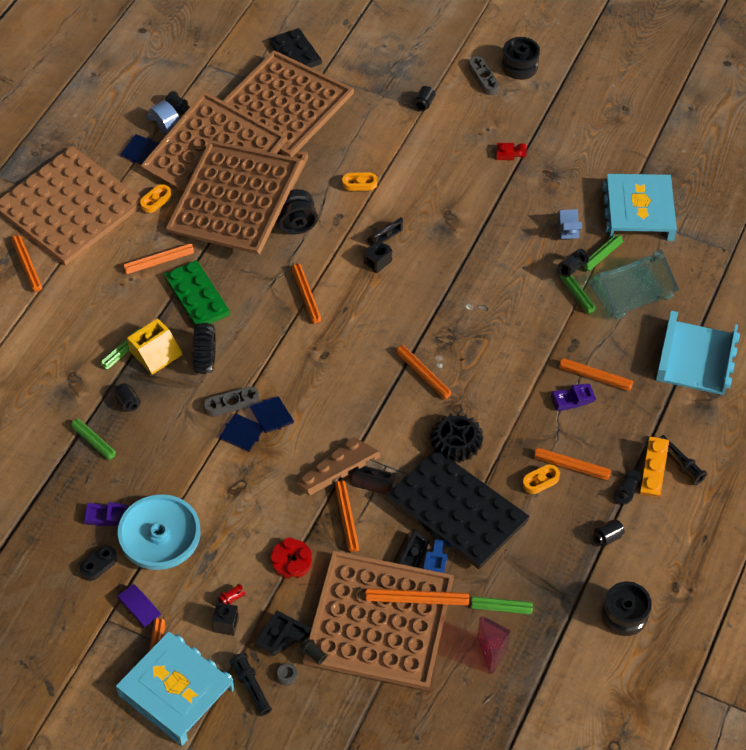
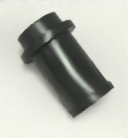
[300,638,328,665]

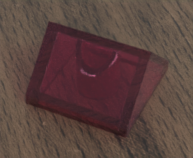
[477,617,511,674]

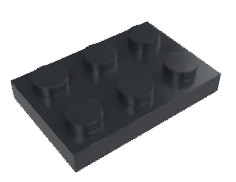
[269,28,322,68]

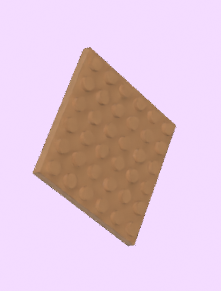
[223,50,354,157]
[141,91,288,193]
[166,140,303,255]
[0,146,142,266]
[303,551,454,691]

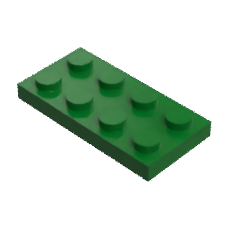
[164,260,230,326]

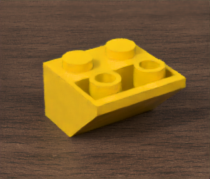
[127,318,183,375]

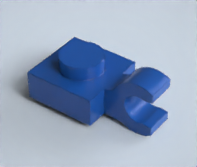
[424,539,448,573]

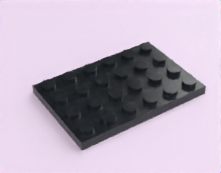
[385,450,530,569]

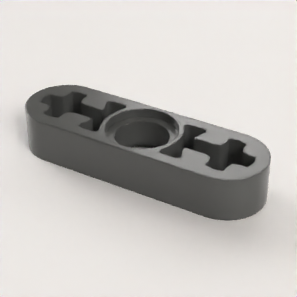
[469,56,499,95]
[204,387,259,417]

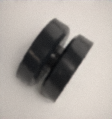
[502,37,540,80]
[278,189,318,235]
[602,581,652,636]

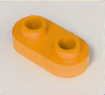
[342,172,377,191]
[140,185,171,213]
[523,465,560,494]

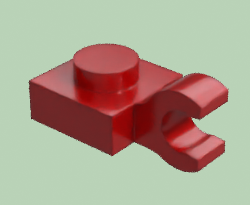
[497,143,527,160]

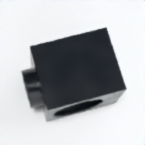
[364,240,392,273]
[212,602,239,636]

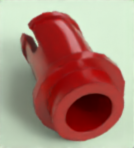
[218,584,246,605]

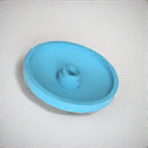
[118,494,201,570]

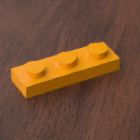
[640,437,669,498]

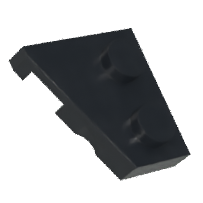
[255,610,312,656]

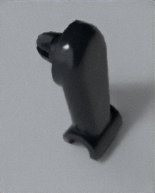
[615,470,642,505]

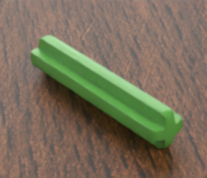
[583,235,623,271]
[560,275,595,314]
[100,328,141,370]
[71,419,116,460]
[471,596,533,614]

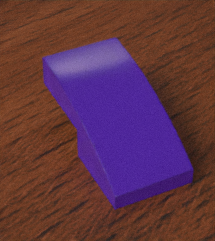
[551,384,596,411]
[84,502,129,526]
[117,584,161,629]

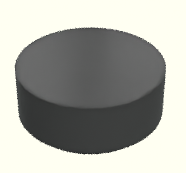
[276,663,298,686]

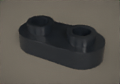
[80,546,117,581]

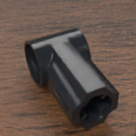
[557,249,589,278]

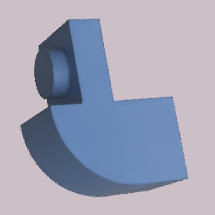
[146,100,180,133]
[557,209,582,239]

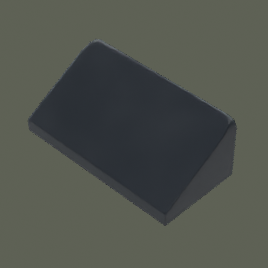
[367,217,403,245]
[351,466,396,494]
[393,530,430,568]

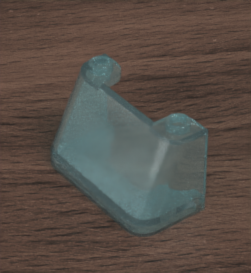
[588,249,679,320]

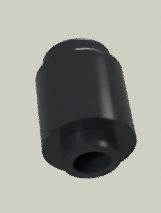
[414,86,436,111]
[114,383,141,412]
[593,520,625,547]

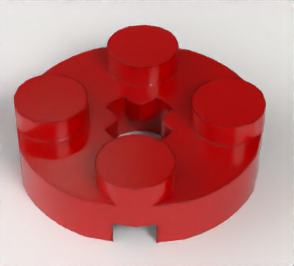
[271,537,312,579]

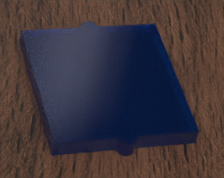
[120,134,159,165]
[250,396,294,433]
[219,413,265,452]

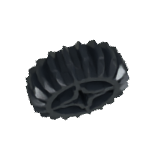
[192,323,216,374]
[430,412,483,463]

